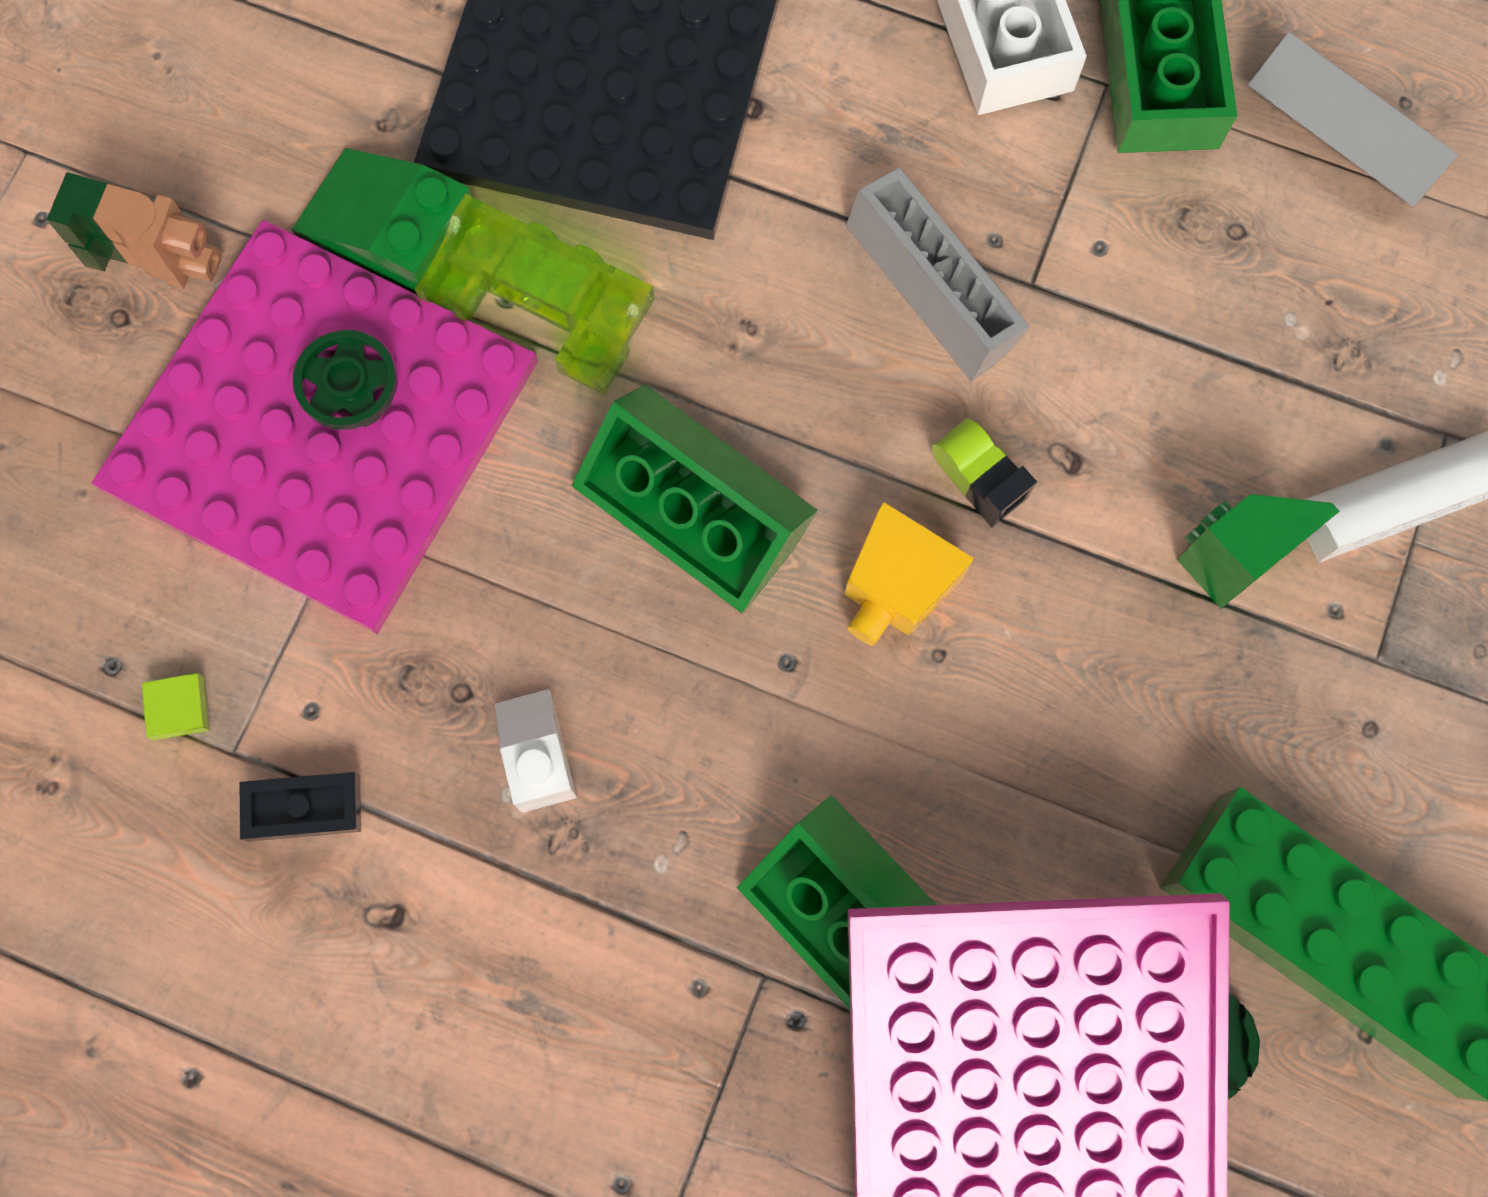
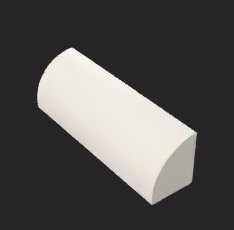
[1303,431,1488,563]

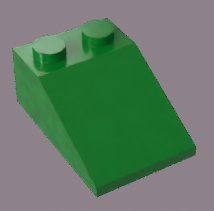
[291,148,479,300]

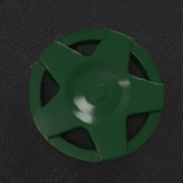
[293,330,398,430]

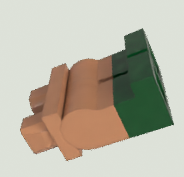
[46,172,222,289]

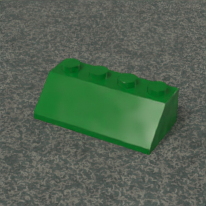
[571,384,818,613]
[736,795,937,1009]

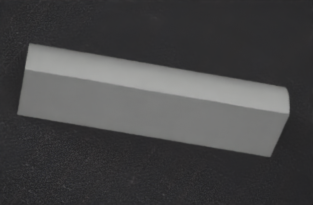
[1248,32,1459,207]
[846,167,1030,382]

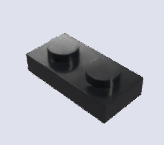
[239,772,361,842]

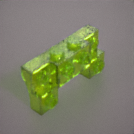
[415,194,655,395]

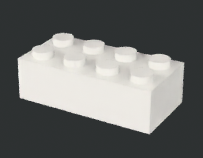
[937,0,1087,115]

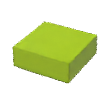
[142,673,209,741]

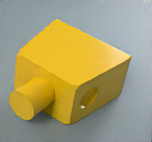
[845,502,974,646]

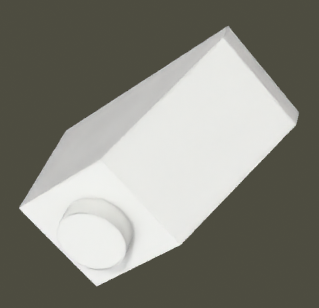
[495,689,577,813]

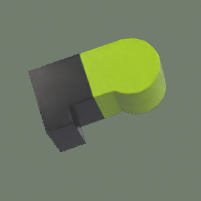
[932,418,1038,528]

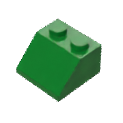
[1177,494,1340,609]

